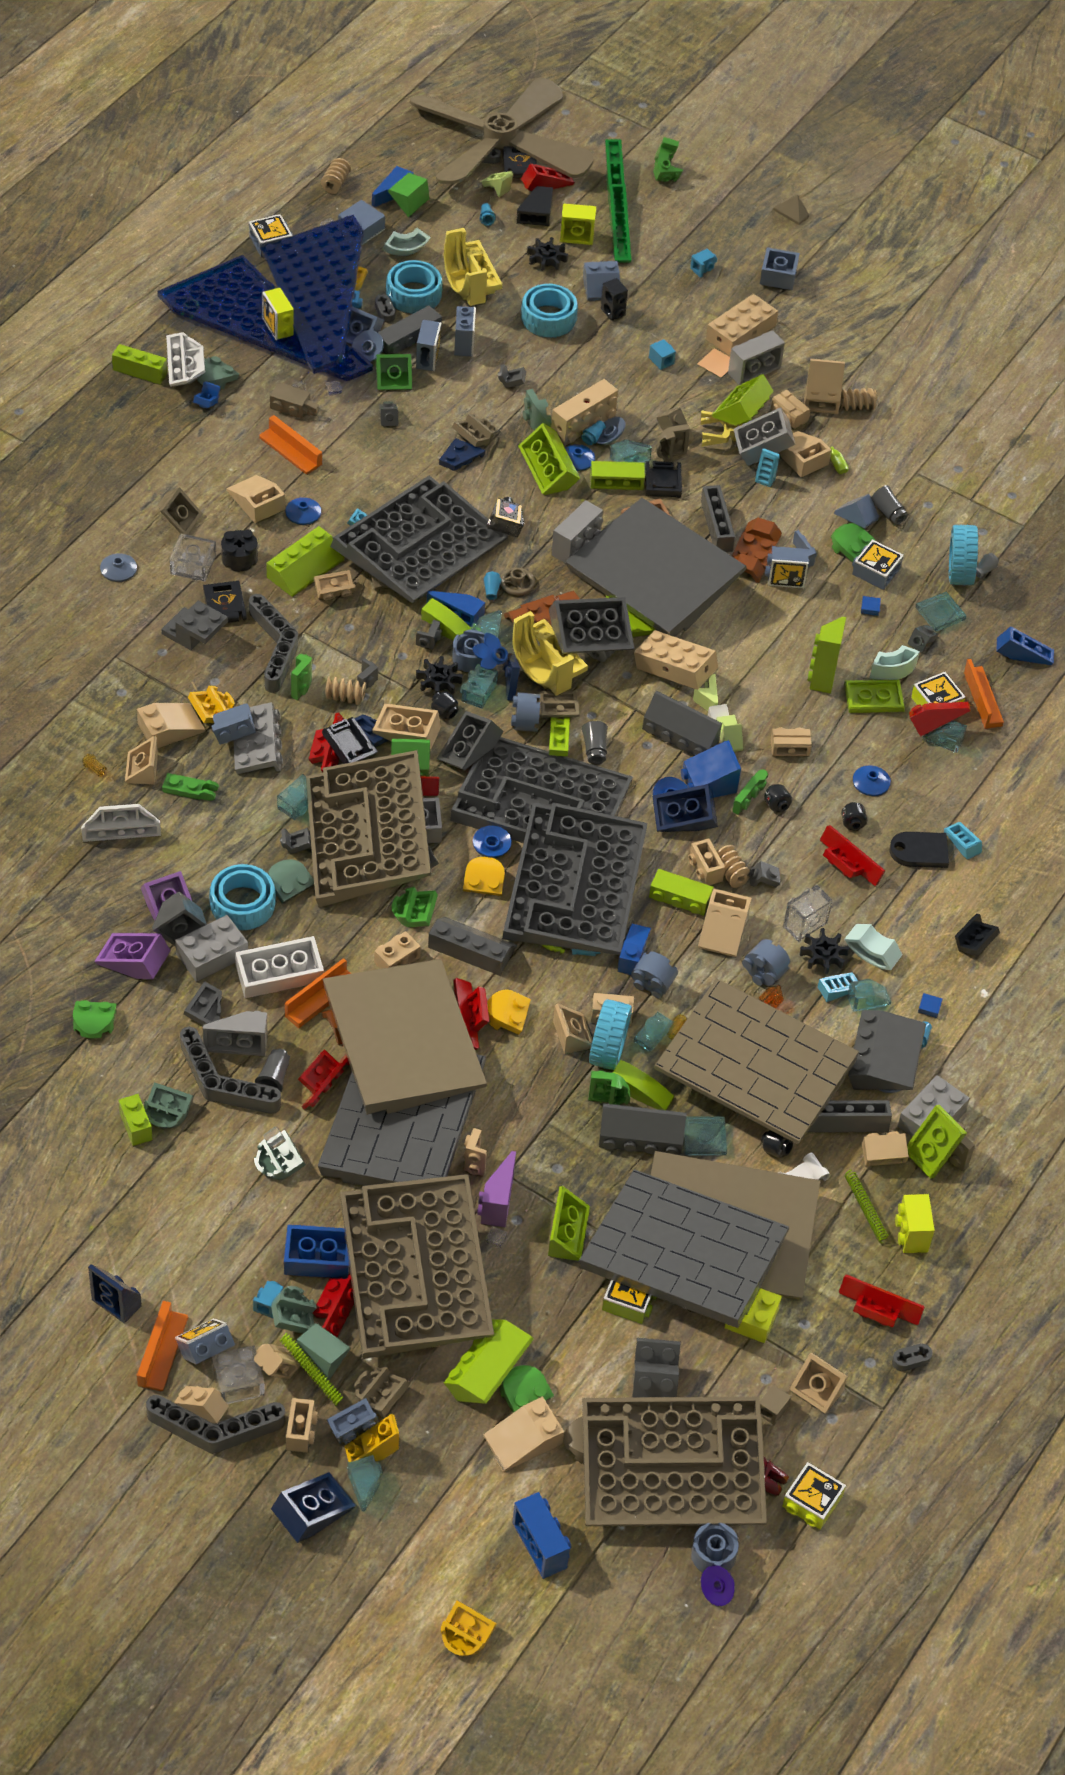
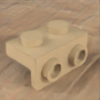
[314,570,356,600]
[463,1128,487,1176]

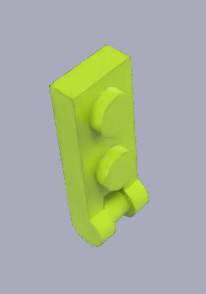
[549,717,570,757]

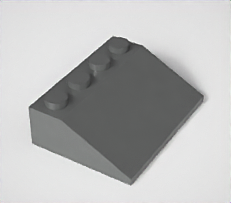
[549,597,635,654]
[848,1010,926,1090]

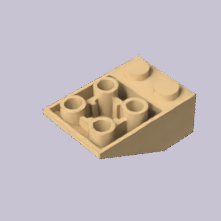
[804,359,845,414]
[778,431,832,478]
[226,475,285,523]
[698,888,752,957]

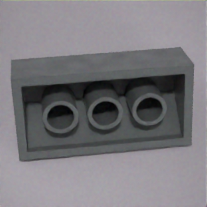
[642,691,722,755]
[428,917,517,976]
[599,1104,686,1155]

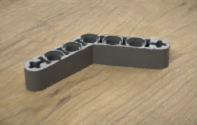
[249,594,298,693]
[180,1027,281,1114]
[146,1395,286,1454]

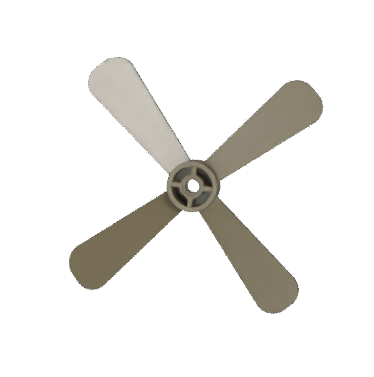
[410,77,593,184]

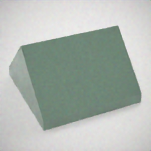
[293,1323,351,1381]

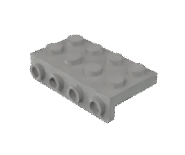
[234,702,283,774]

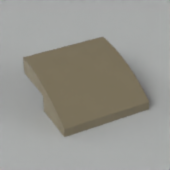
[539,691,580,718]

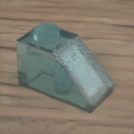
[610,440,652,463]
[470,610,502,638]
[922,720,967,753]
[277,774,308,820]
[847,979,891,1012]
[347,1455,383,1512]

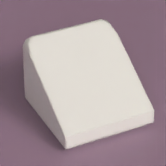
[708,704,729,720]

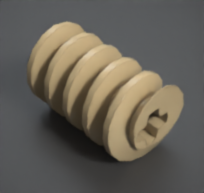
[321,158,351,194]
[840,388,877,411]
[325,676,366,705]
[716,845,750,888]

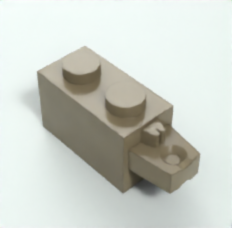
[270,382,319,418]

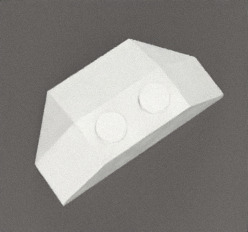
[166,332,205,387]
[81,804,161,842]

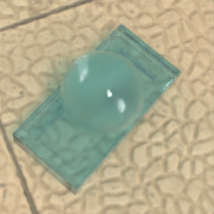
[634,1011,674,1051]

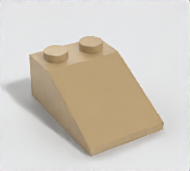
[137,703,205,748]
[373,703,441,751]
[483,1397,564,1472]

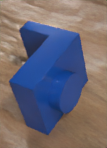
[193,382,220,408]

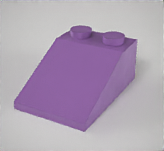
[141,871,192,940]
[95,933,171,979]
[477,1151,516,1227]

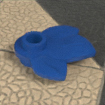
[472,633,508,670]

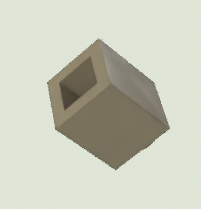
[760,1385,791,1425]

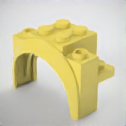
[444,228,502,306]
[512,611,588,696]

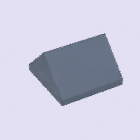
[834,494,879,528]

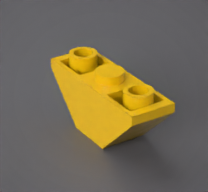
[344,1414,399,1466]

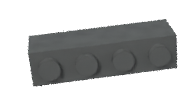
[378,305,442,354]
[701,485,735,552]
[807,1100,892,1133]

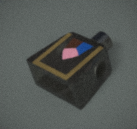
[486,497,524,538]

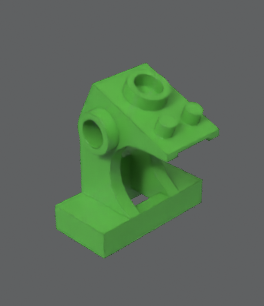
[653,137,683,182]

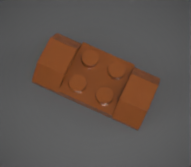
[732,517,782,583]
[504,590,579,626]

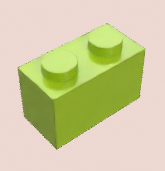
[118,1094,153,1146]

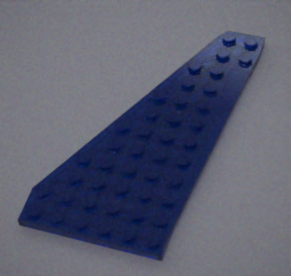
[260,215,364,374]
[157,255,373,381]

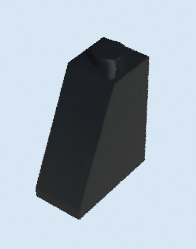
[516,186,553,226]

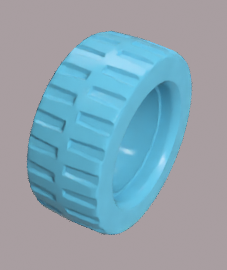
[386,260,443,314]
[521,284,578,338]
[949,525,978,585]
[209,864,276,930]
[589,999,632,1070]

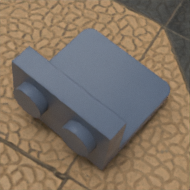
[212,704,256,745]
[327,1398,379,1444]

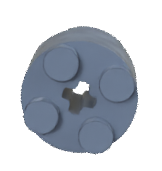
[452,630,484,673]
[511,692,541,732]
[742,939,790,986]
[631,951,678,999]
[691,1523,739,1572]

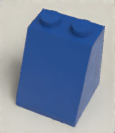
[681,740,741,798]

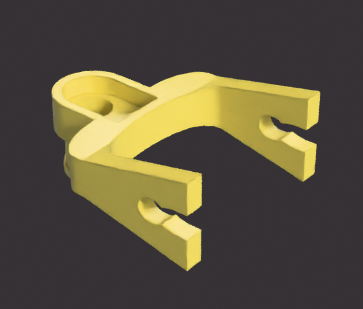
[701,411,743,446]

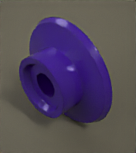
[701,1565,735,1606]

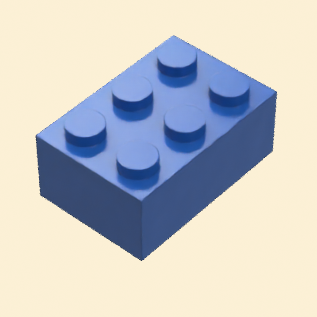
[284,1225,349,1279]
[512,1492,571,1579]

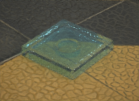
[915,591,967,632]
[684,1116,727,1155]

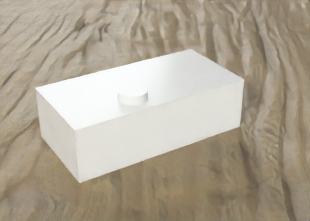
[235,936,324,998]

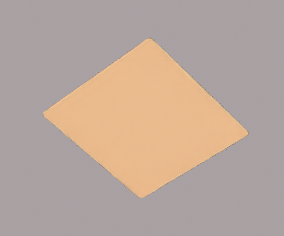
[697,348,730,377]

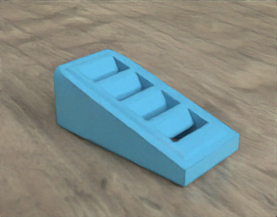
[755,448,780,487]
[944,822,982,859]
[817,972,862,1002]

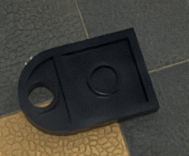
[889,832,949,868]

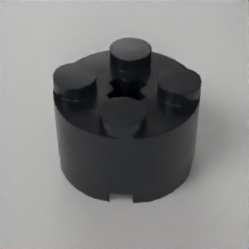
[221,530,258,572]

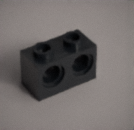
[600,278,628,321]

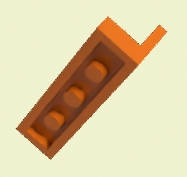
[259,415,322,474]
[964,659,1004,729]
[285,958,352,1029]
[137,1301,188,1392]

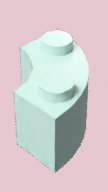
[382,228,431,256]
[870,645,920,680]
[844,924,903,970]

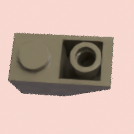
[656,407,695,443]

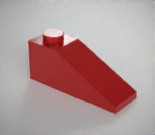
[521,163,575,191]
[909,702,971,737]

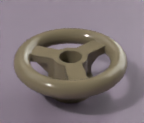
[500,567,535,596]

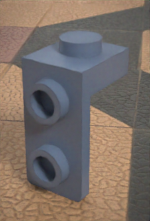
[793,530,817,568]

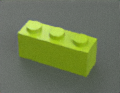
[112,344,168,385]
[590,461,645,490]
[649,869,714,916]

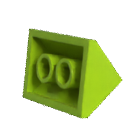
[548,1186,590,1261]

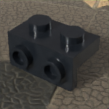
[955,913,1000,957]

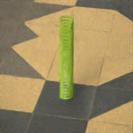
[844,1170,888,1243]
[280,1333,343,1406]

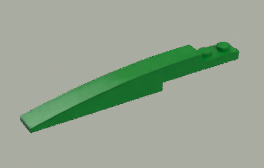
[605,139,631,262]

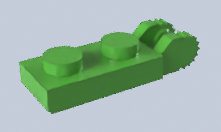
[732,769,768,815]
[162,773,219,801]

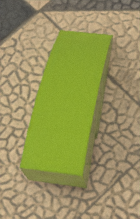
[421,598,472,641]
[613,1060,674,1110]

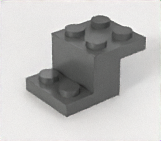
[161,600,228,650]
[632,1338,681,1398]

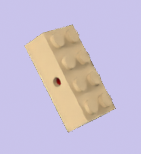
[706,294,778,357]
[551,379,618,446]
[634,630,718,690]

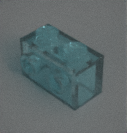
[460,664,498,709]

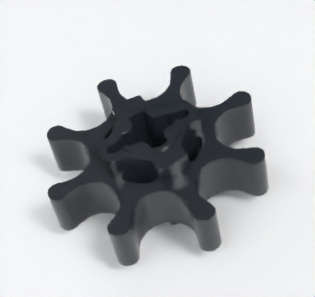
[527,237,568,271]
[416,656,463,694]
[799,928,850,974]

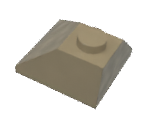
[158,487,203,537]

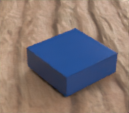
[861,596,881,616]
[918,993,943,1018]

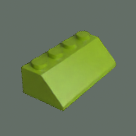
[712,374,774,426]
[518,423,580,495]
[266,526,344,597]
[807,616,846,694]
[444,1319,534,1404]

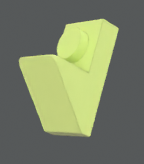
[481,171,513,197]
[693,674,718,711]
[716,715,743,752]

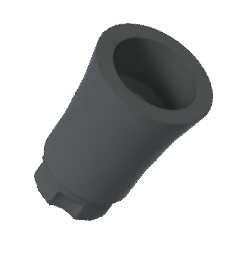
[871,485,908,525]
[582,721,608,765]
[255,1048,290,1093]

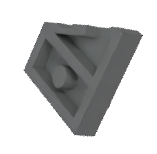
[183,981,222,1025]

